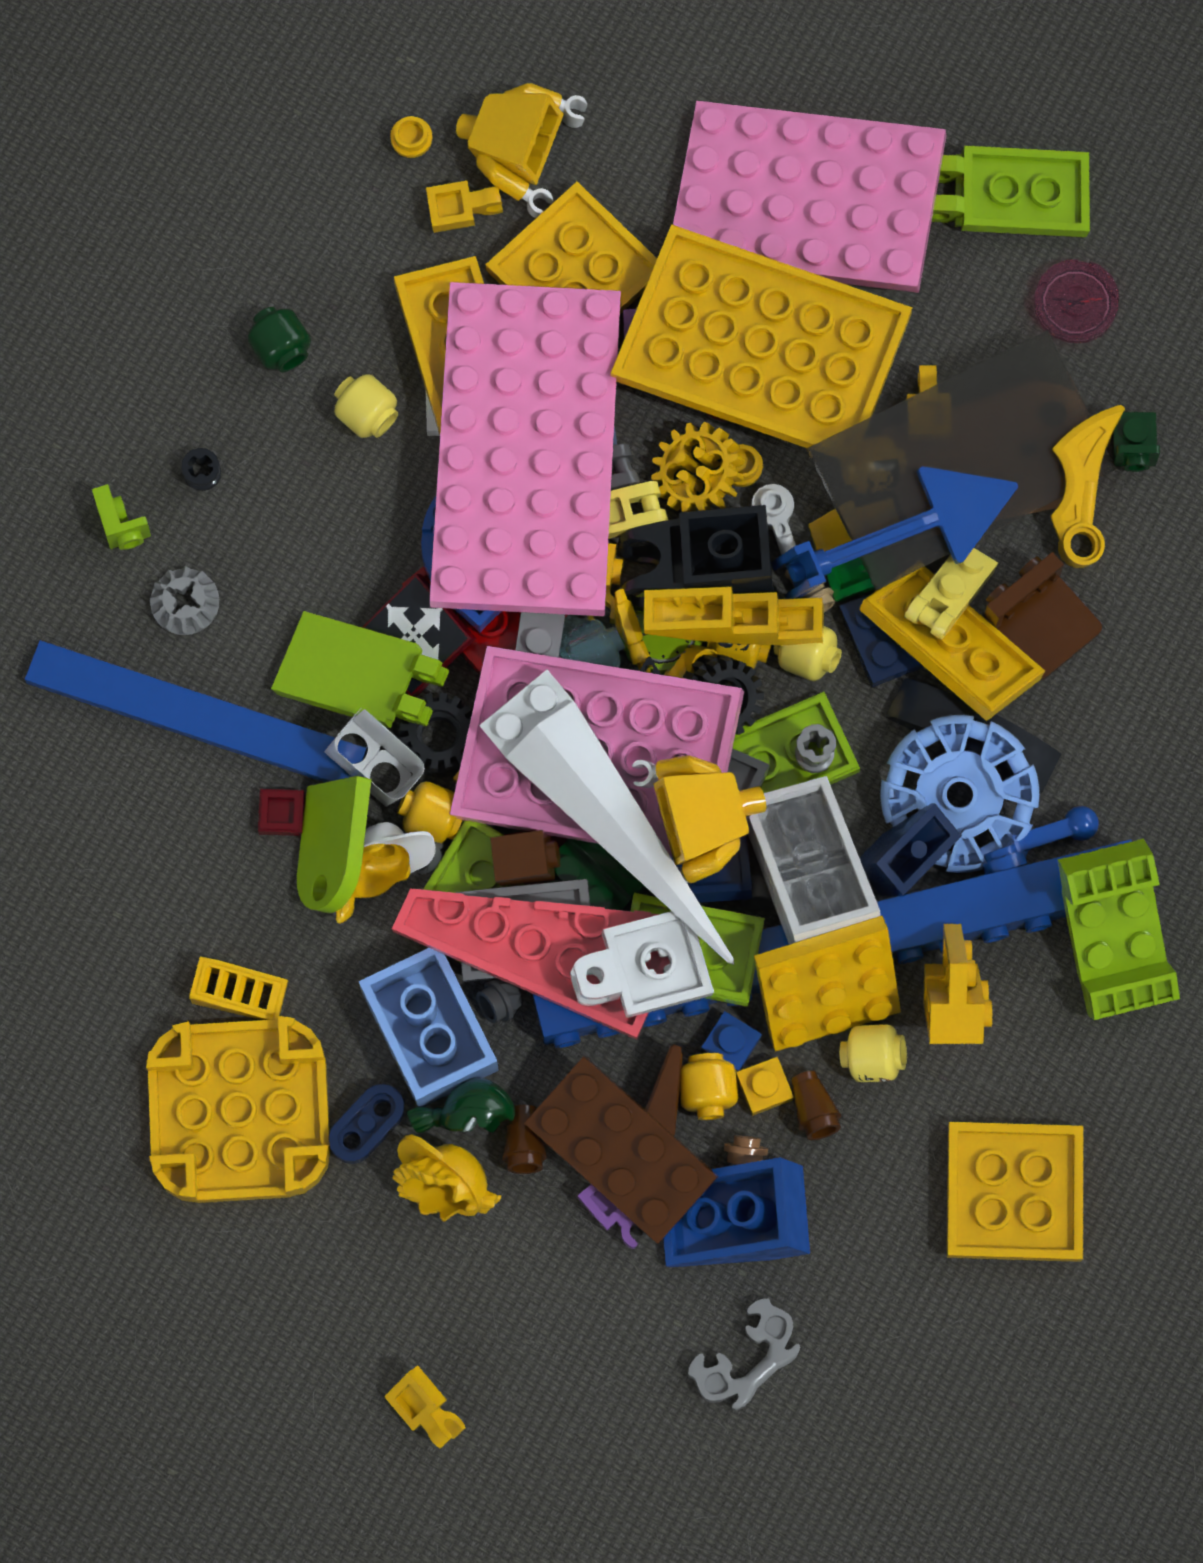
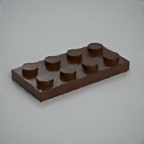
[524,1056,719,1244]

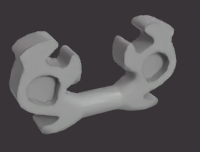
[688,1299,800,1411]

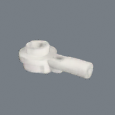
[751,484,796,567]

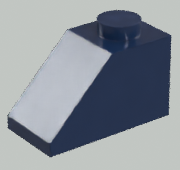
[859,803,962,896]

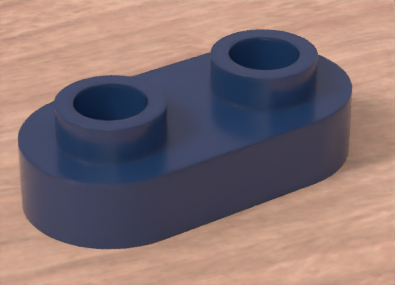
[329,1084,405,1164]

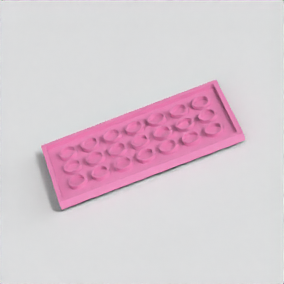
[430,282,621,616]

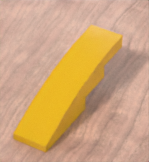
[644,587,824,645]

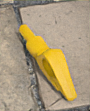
[615,589,651,673]

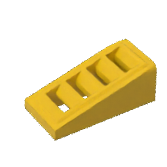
[190,956,289,1020]

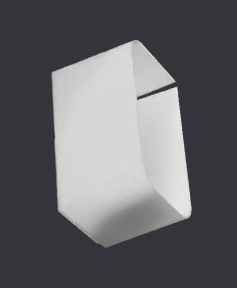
[324,709,424,807]

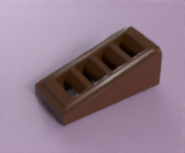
[646,1044,683,1136]

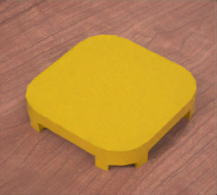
[146,1016,331,1203]

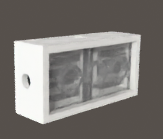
[746,776,881,945]

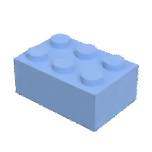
[358,948,499,1107]

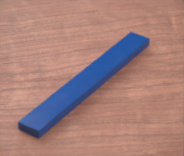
[25,640,367,782]

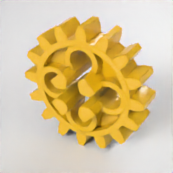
[651,422,745,512]

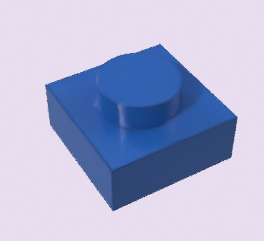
[701,1011,762,1072]

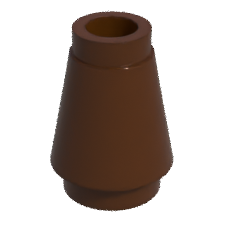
[791,1071,841,1140]
[502,1105,547,1174]

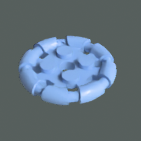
[880,715,1040,873]

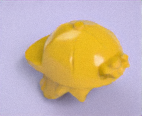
[392,1134,502,1222]

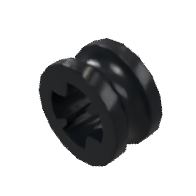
[181,448,222,491]

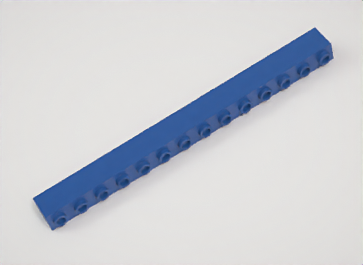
[532,839,1132,1048]

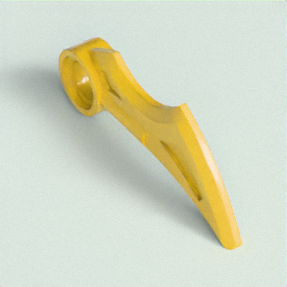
[1050,405,1125,568]

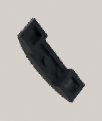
[886,678,1061,794]

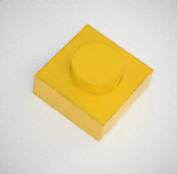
[736,1056,794,1116]

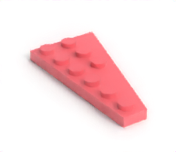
[392,888,670,1040]

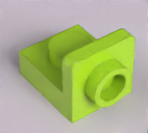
[92,484,151,550]

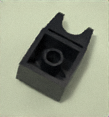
[618,505,773,612]

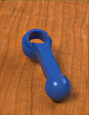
[982,806,1099,875]

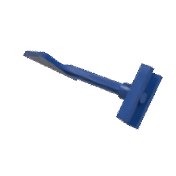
[771,466,1018,599]

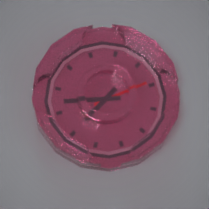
[1034,259,1119,343]

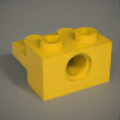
[923,924,993,1044]

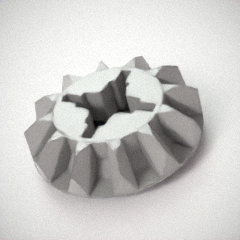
[149,566,219,635]

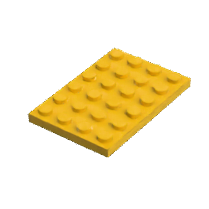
[611,224,912,464]

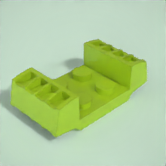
[1057,838,1180,1020]

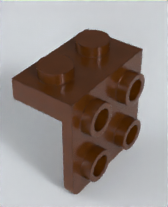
[984,552,1102,680]

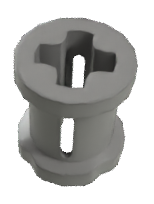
[795,724,836,773]

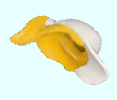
[336,822,435,924]

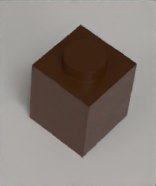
[490,830,560,888]

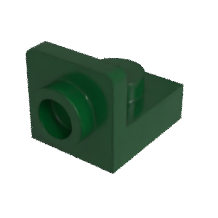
[1112,412,1160,472]

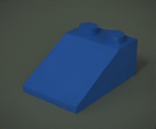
[664,1157,810,1267]

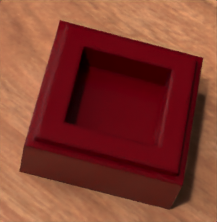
[258,789,305,836]

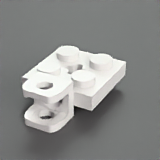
[570,911,714,1018]

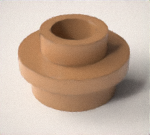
[724,1135,769,1165]

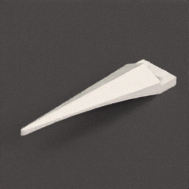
[479,669,734,964]

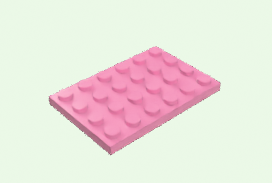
[673,101,946,293]
[450,646,744,857]

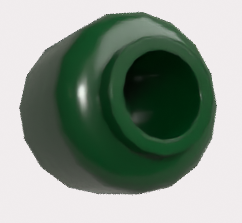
[248,307,311,372]

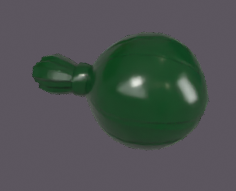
[407,1078,515,1133]

